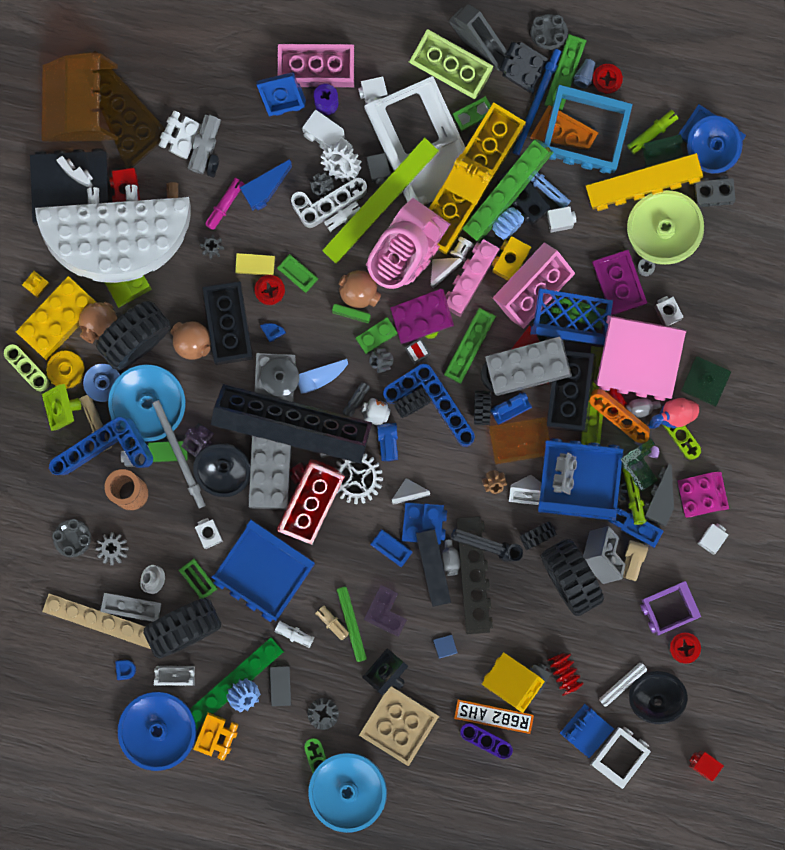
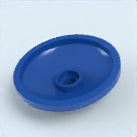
[687,116,743,173]

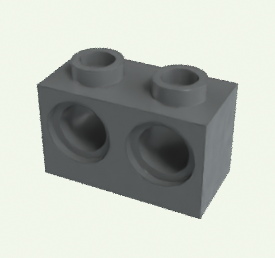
[693,176,736,207]

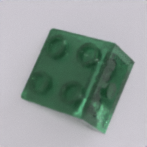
[642,134,683,168]
[621,439,658,491]

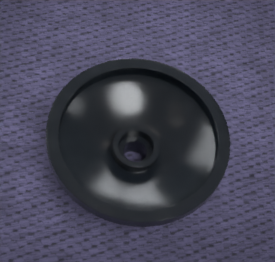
[193,443,251,497]
[629,671,688,724]

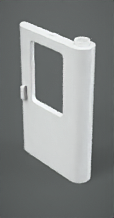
[364,76,465,205]

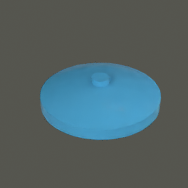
[108,364,186,442]
[308,753,387,833]

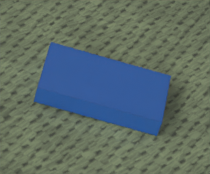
[370,529,413,568]

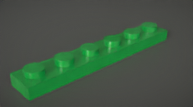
[190,637,284,729]

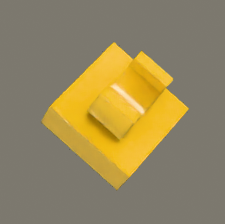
[22,271,50,298]

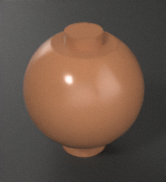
[338,270,381,309]
[79,302,117,344]
[171,321,211,360]

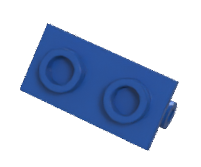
[490,392,532,425]

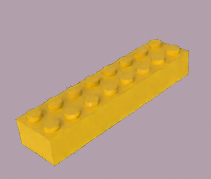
[428,102,526,255]

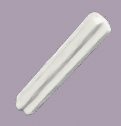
[599,663,647,706]

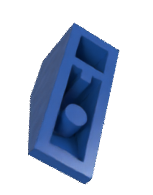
[240,159,292,211]

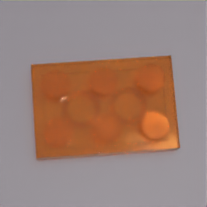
[489,417,550,465]

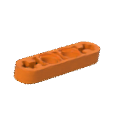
[590,389,650,443]

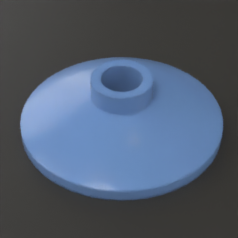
[83,364,120,402]

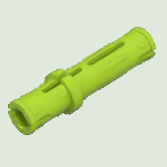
[627,110,678,155]
[623,466,646,525]

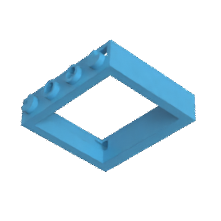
[543,85,633,174]

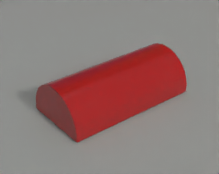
[277,460,345,545]

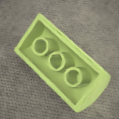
[409,29,493,99]

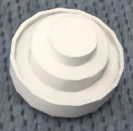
[140,565,165,594]

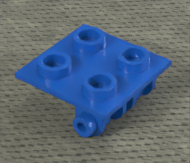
[560,704,614,758]

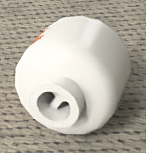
[361,398,390,425]

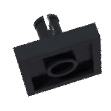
[362,648,408,696]

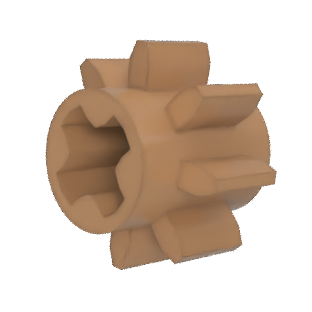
[482,470,507,494]

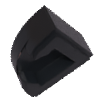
[207,154,220,178]

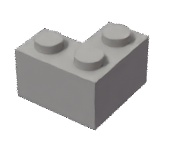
[583,526,626,584]

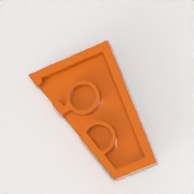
[530,105,599,150]

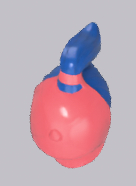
[648,398,699,429]

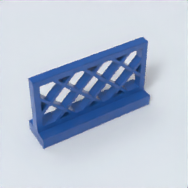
[530,288,613,346]

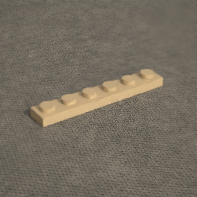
[42,594,151,649]

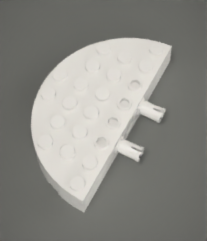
[35,185,191,283]

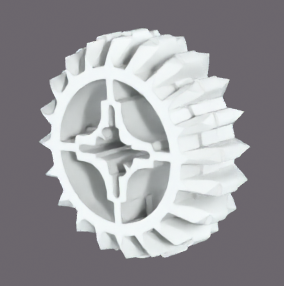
[335,454,383,504]

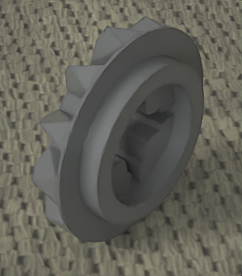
[308,698,339,730]

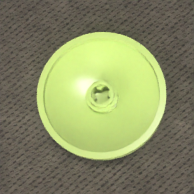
[627,190,704,265]

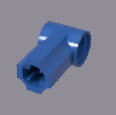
[377,423,398,461]

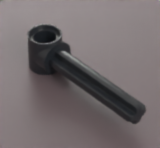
[451,529,523,562]

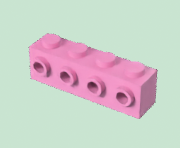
[445,239,499,317]

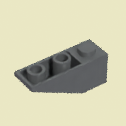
[643,464,674,527]

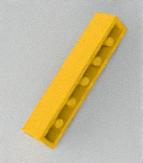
[586,153,703,211]

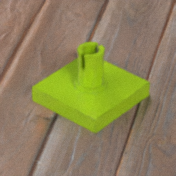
[42,384,81,431]

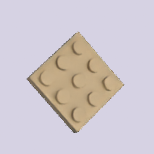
[359,687,439,766]

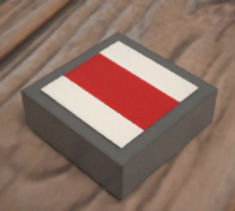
[404,338,431,365]

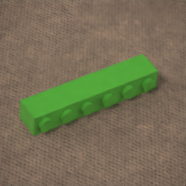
[463,140,554,241]

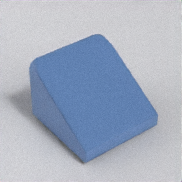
[433,635,457,658]

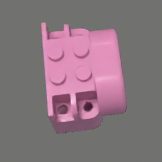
[366,198,450,289]

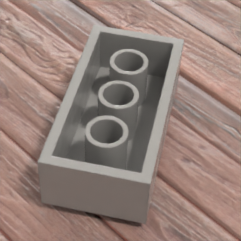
[485,337,572,396]

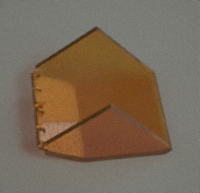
[42,53,118,142]

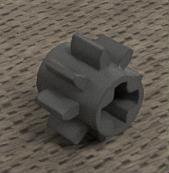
[310,173,335,197]
[200,234,224,259]
[369,348,393,373]

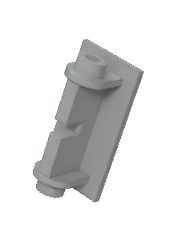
[553,453,577,495]

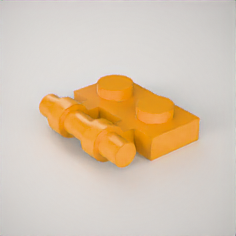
[193,713,238,760]

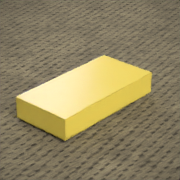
[235,253,275,275]

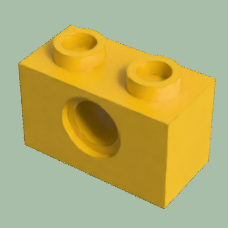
[491,236,531,281]

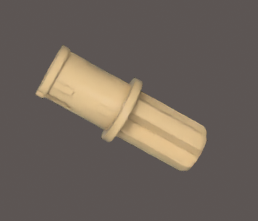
[315,606,349,640]

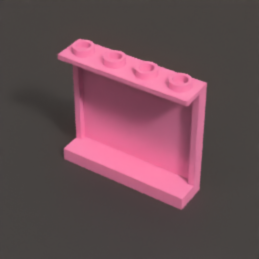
[594,315,686,401]

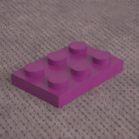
[592,250,647,316]
[391,289,454,344]

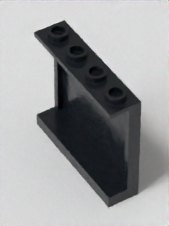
[30,148,109,226]

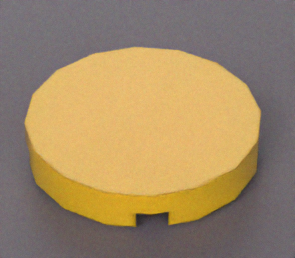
[46,351,85,389]

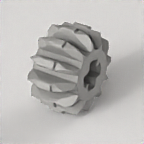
[95,532,129,565]

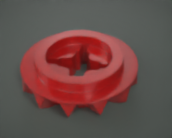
[592,64,623,94]
[254,275,285,305]
[670,633,701,664]

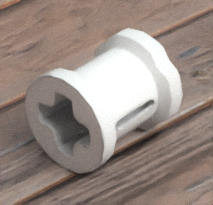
[450,237,474,262]

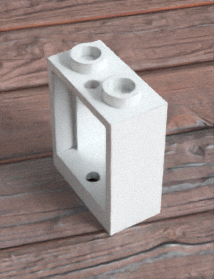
[590,727,651,789]

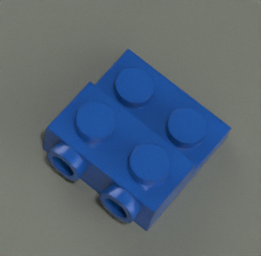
[257,72,306,116]
[402,503,447,545]

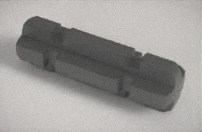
[343,382,370,417]

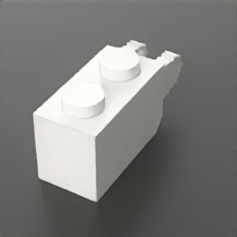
[302,110,352,150]

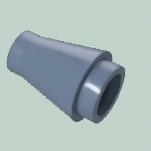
[574,59,595,88]

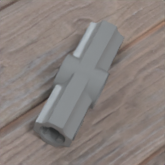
[188,115,221,174]

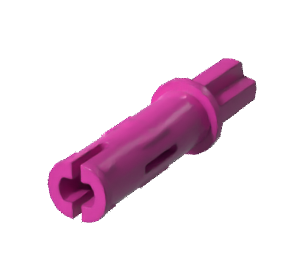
[205,178,245,230]

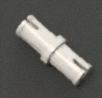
[324,201,360,232]
[275,621,315,648]

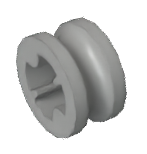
[637,259,655,276]

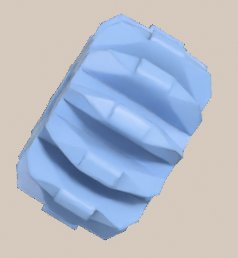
[492,207,524,240]
[226,678,261,712]

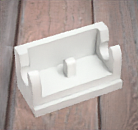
[154,666,195,686]

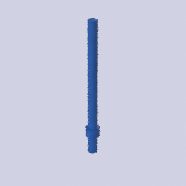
[512,49,561,155]

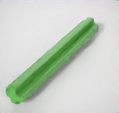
[337,586,366,662]

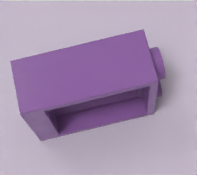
[640,581,701,635]

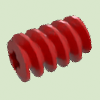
[547,653,584,696]

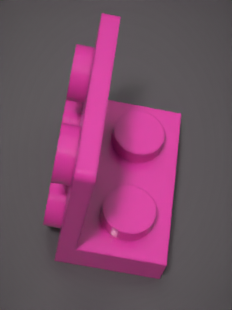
[678,472,729,518]

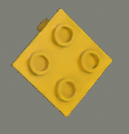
[442,154,494,205]

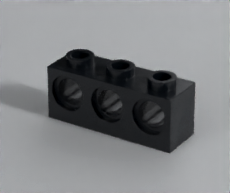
[497,166,551,225]

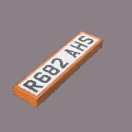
[454,700,534,734]

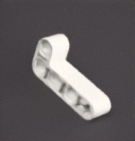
[291,178,367,228]

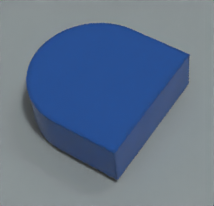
[116,660,136,680]

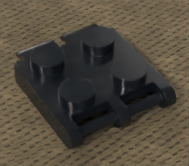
[499,42,549,94]

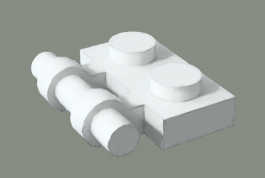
[159,111,201,159]

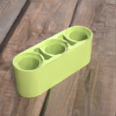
[4,344,50,392]

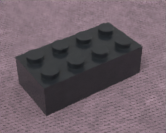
[203,281,253,365]
[547,351,596,433]

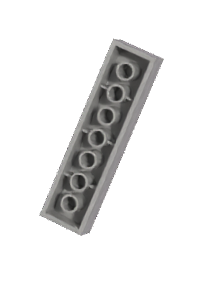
[249,353,296,510]

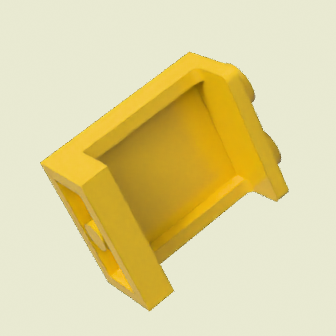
[482,652,545,713]

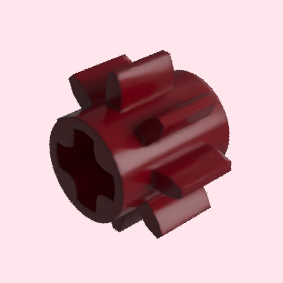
[290,462,308,485]

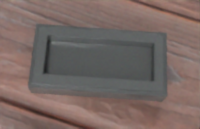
[270,667,291,706]

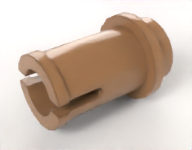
[166,182,179,199]

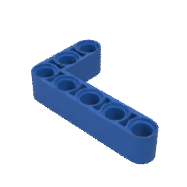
[383,364,475,447]
[49,417,153,475]

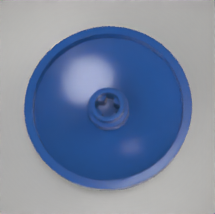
[118,692,196,771]

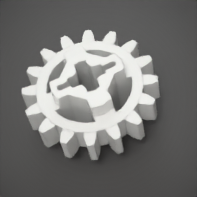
[321,143,361,182]

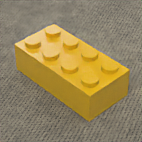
[16,276,96,360]

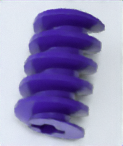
[314,84,339,115]

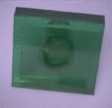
[681,356,731,407]

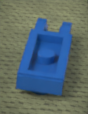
[608,507,664,548]

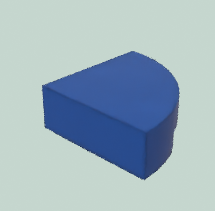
[260,323,286,342]

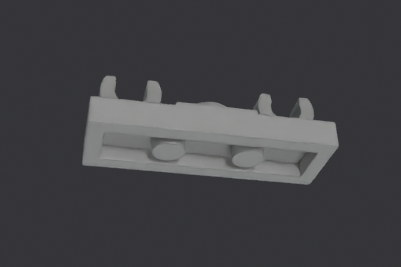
[100,593,162,622]

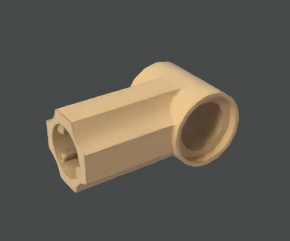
[623,540,649,581]

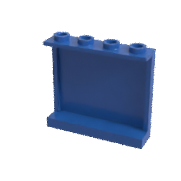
[538,438,623,521]
[211,520,315,622]

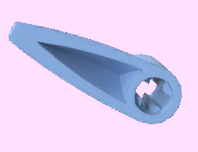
[298,359,348,394]

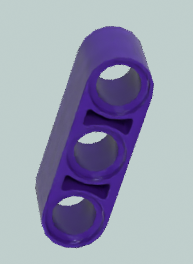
[460,723,513,759]

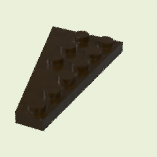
[81,51,165,169]

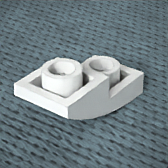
[57,156,93,188]

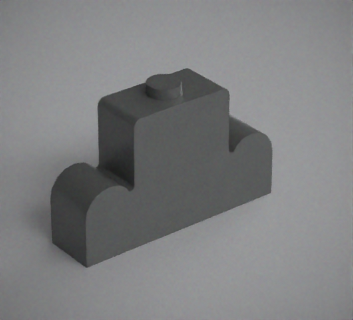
[449,4,510,71]

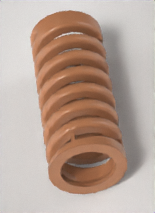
[105,469,148,510]

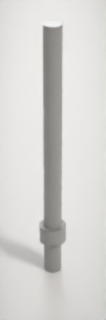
[152,400,206,508]

